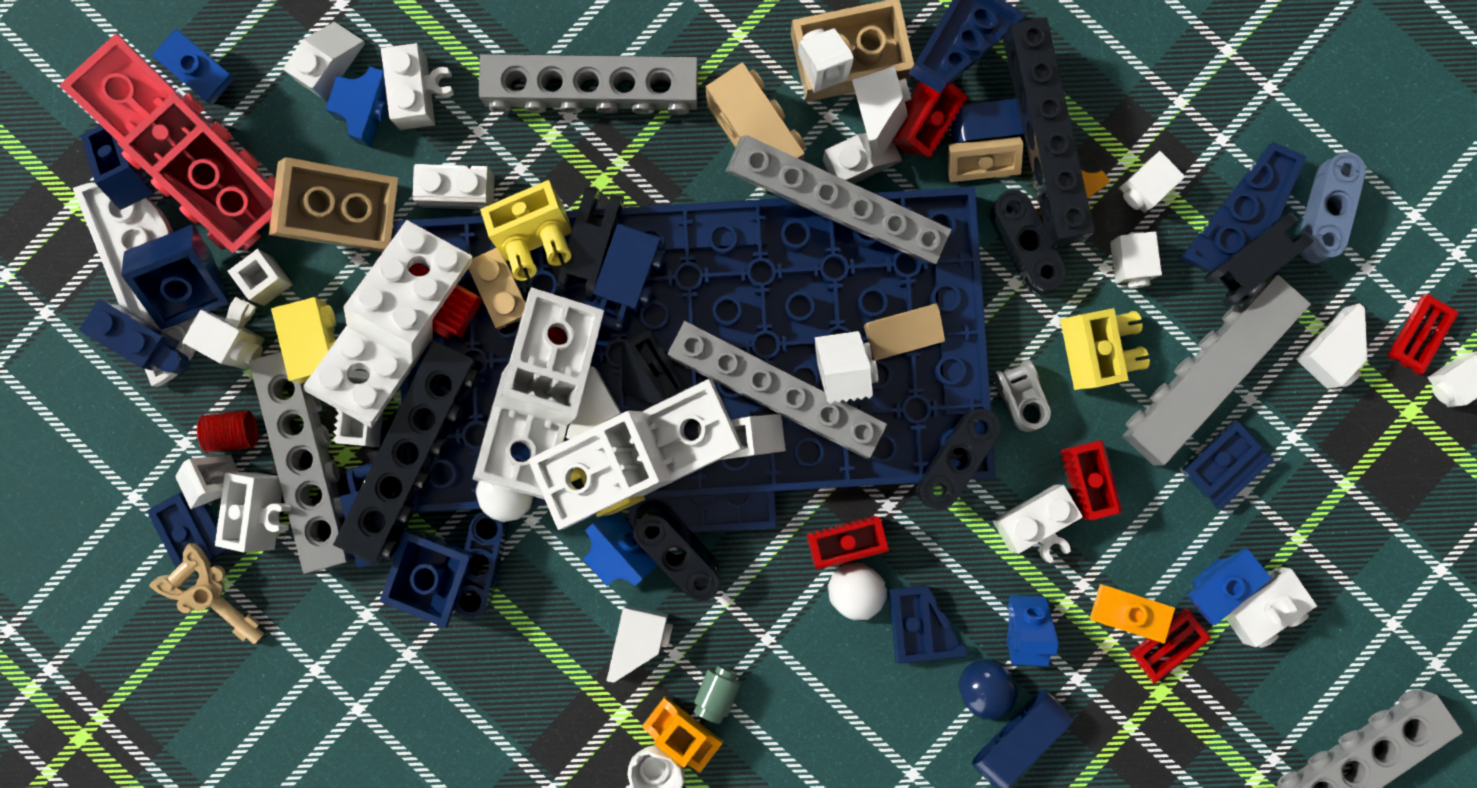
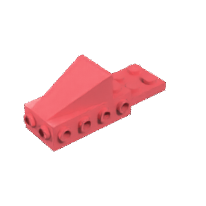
[59,33,276,254]

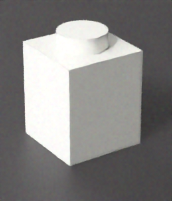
[1119,151,1185,213]
[1110,232,1162,289]
[228,249,293,306]
[1427,351,1477,407]

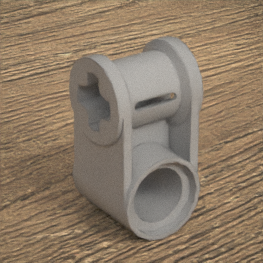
[993,359,1051,432]

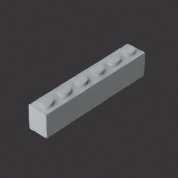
[1122,275,1311,466]

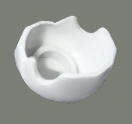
[476,481,534,522]
[828,562,887,620]
[627,745,685,788]

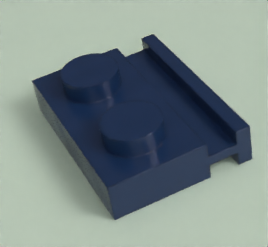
[1180,421,1274,509]
[147,492,231,568]

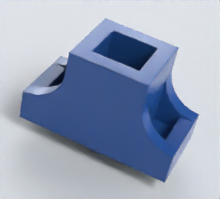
[152,28,235,105]
[325,67,388,148]
[583,512,658,586]
[1187,548,1272,625]
[1006,595,1059,666]

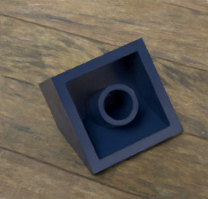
[121,225,229,330]
[379,531,473,628]

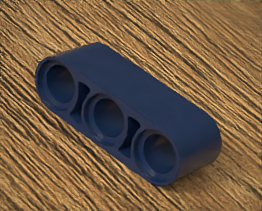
[951,99,1025,144]
[454,512,508,618]
[972,689,1074,788]

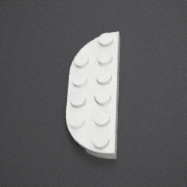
[73,183,196,387]

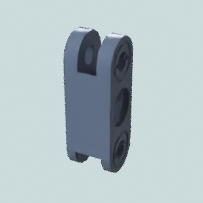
[1299,152,1366,263]

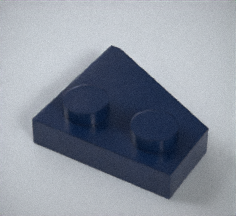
[888,585,967,664]

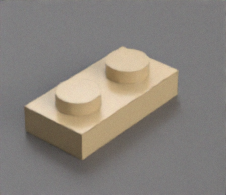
[947,136,1023,182]
[468,248,526,330]

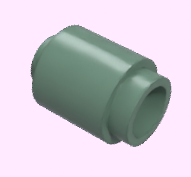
[694,665,741,724]

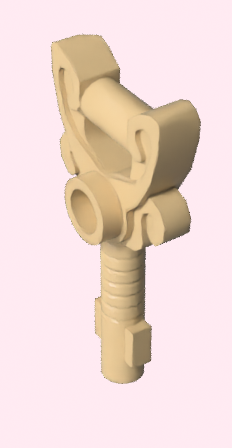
[149,543,264,644]

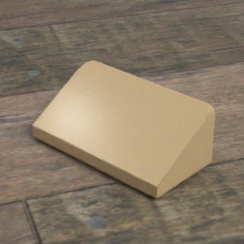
[864,303,945,361]

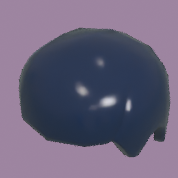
[958,659,1017,720]

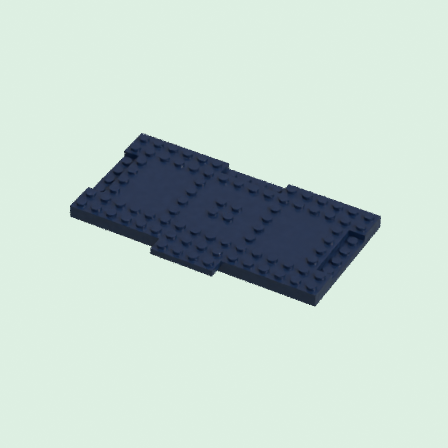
[393,187,996,533]

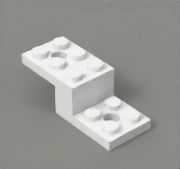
[304,220,472,428]
[473,287,604,499]
[528,379,743,530]

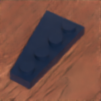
[909,0,1026,93]
[1179,142,1306,273]

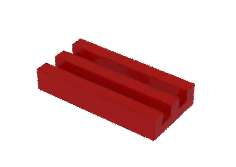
[1387,294,1459,375]
[1129,608,1212,684]

